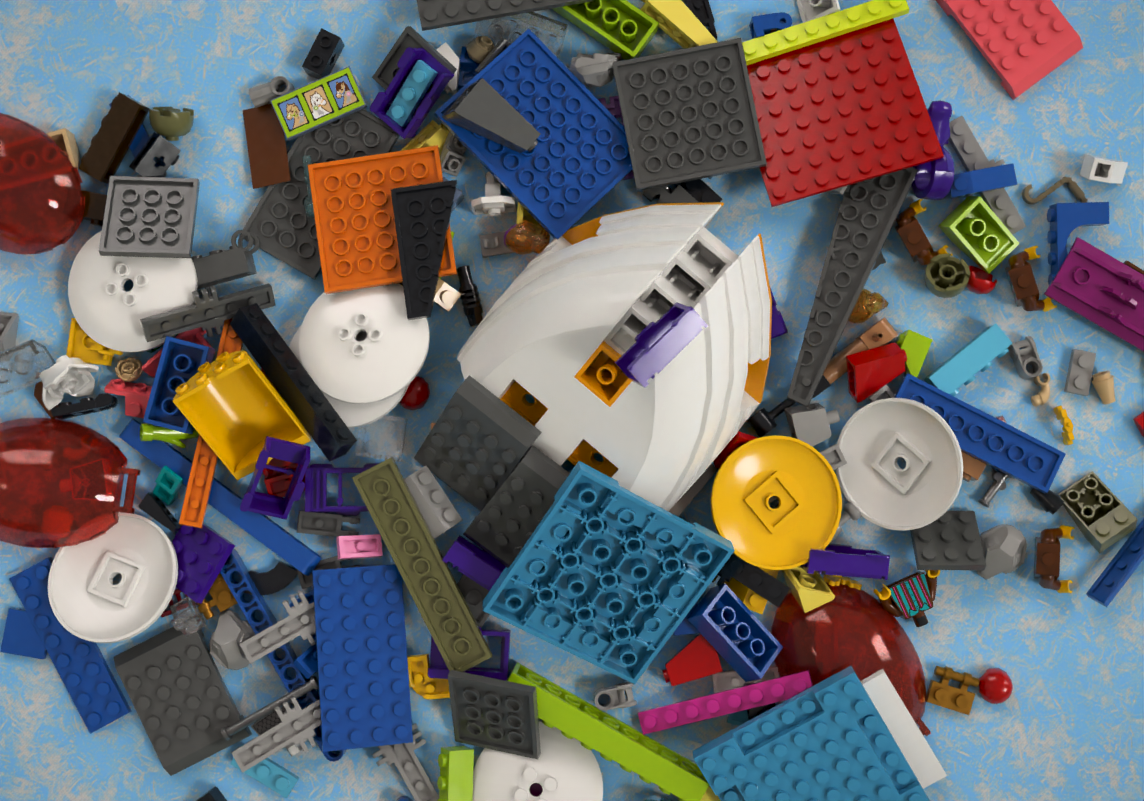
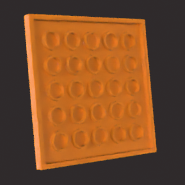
[308,145,457,294]

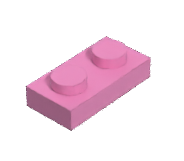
[336,534,383,560]

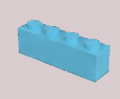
[924,323,1012,396]

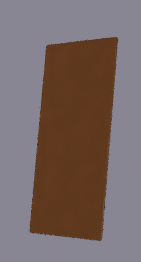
[243,104,291,189]

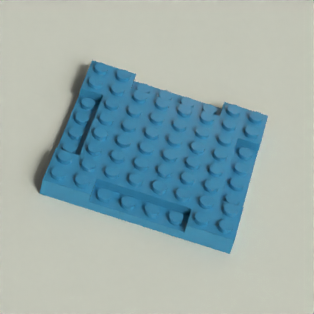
[483,461,735,684]
[692,666,930,801]

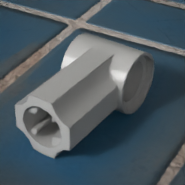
[249,76,295,108]

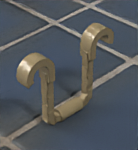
[1022,177,1088,236]

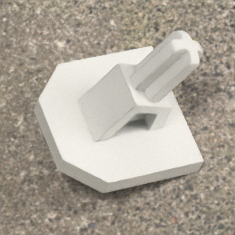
[471,172,516,216]

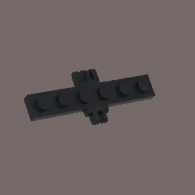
[679,517,791,608]

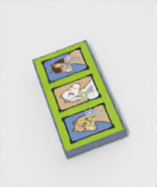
[270,66,367,141]

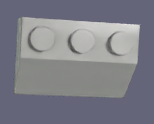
[404,465,462,539]

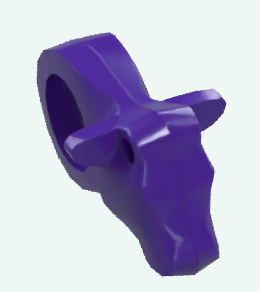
[912,100,955,200]

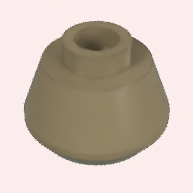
[466,36,494,64]

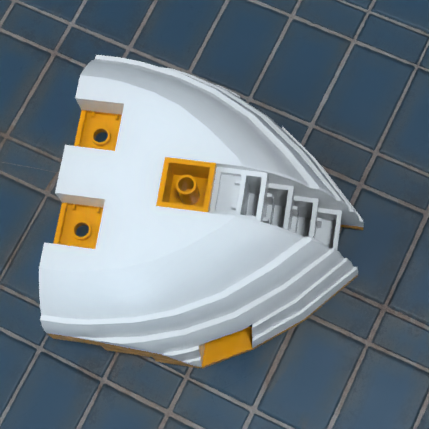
[457,202,772,512]

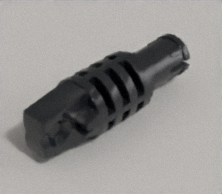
[456,266,483,327]

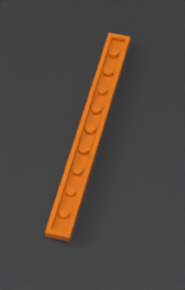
[179,318,243,529]

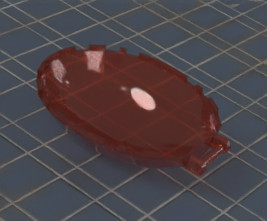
[0,113,85,254]
[0,418,141,548]
[771,582,931,737]

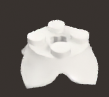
[39,355,99,410]

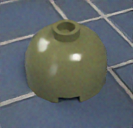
[149,107,194,141]
[924,253,970,298]

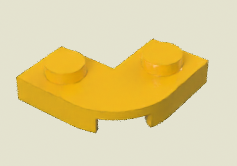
[407,654,450,699]

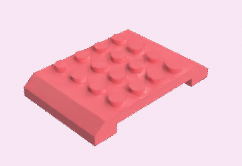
[936,0,1083,100]

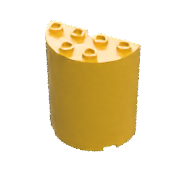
[172,351,311,480]

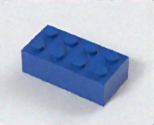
[143,336,216,434]
[688,584,783,682]

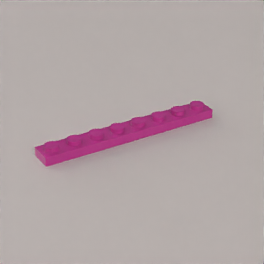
[638,670,813,735]

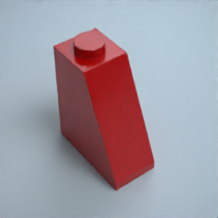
[846,342,907,403]
[662,633,723,686]

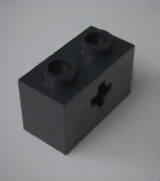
[302,28,345,79]
[129,132,181,177]

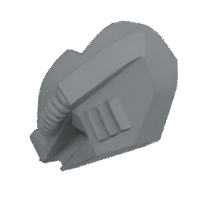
[569,53,623,87]
[976,524,1027,580]
[209,610,255,670]

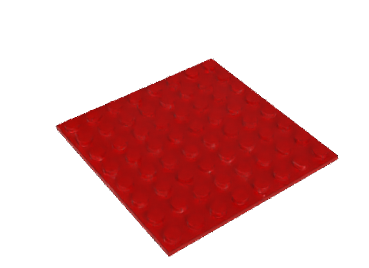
[747,18,944,207]

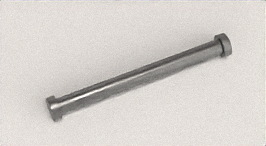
[221,676,319,741]

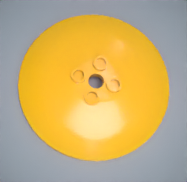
[711,435,842,570]

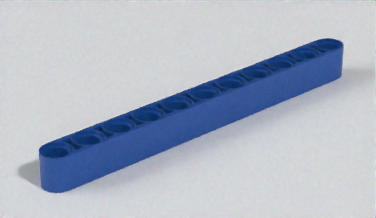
[119,419,322,576]
[220,549,346,762]

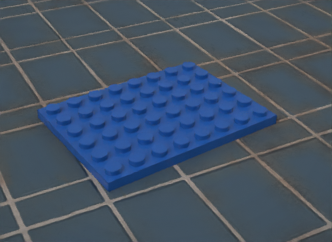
[434,29,632,239]

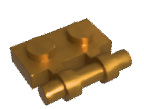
[197,573,237,620]
[925,666,979,715]

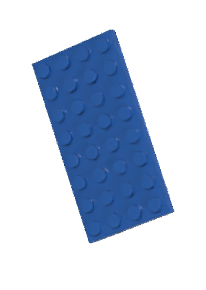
[312,564,413,752]

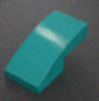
[152,465,183,505]

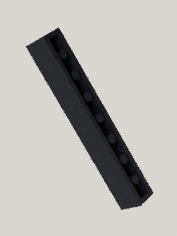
[230,303,357,462]

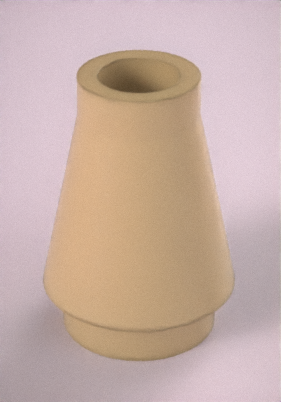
[1091,371,1116,404]

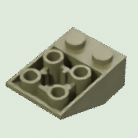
[1058,471,1137,554]

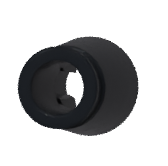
[1030,488,1064,515]

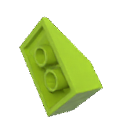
[938,196,1020,274]

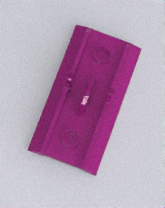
[1044,237,1144,352]

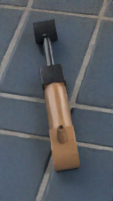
[747,317,898,437]

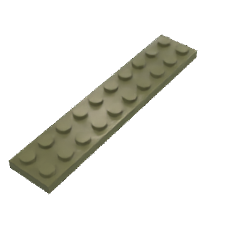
[352,457,493,672]

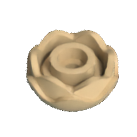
[115,357,143,382]

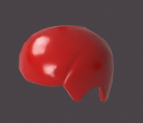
[966,265,997,294]
[399,376,430,411]
[978,668,1013,704]

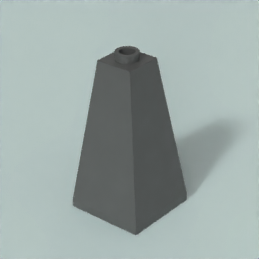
[442,78,540,153]

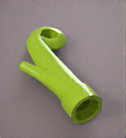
[140,423,199,449]

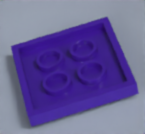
[172,523,235,604]

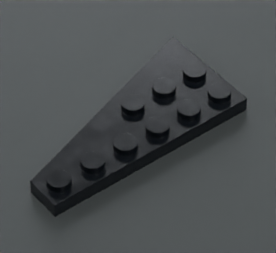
[391,180,457,320]

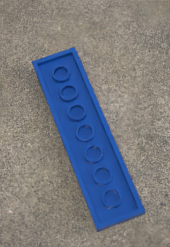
[894,373,1066,493]
[9,557,132,734]

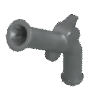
[978,468,1013,508]

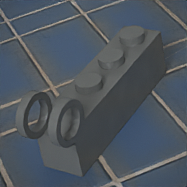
[191,230,260,290]

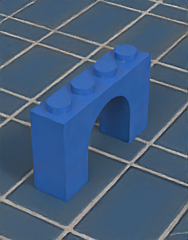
[1047,202,1109,285]

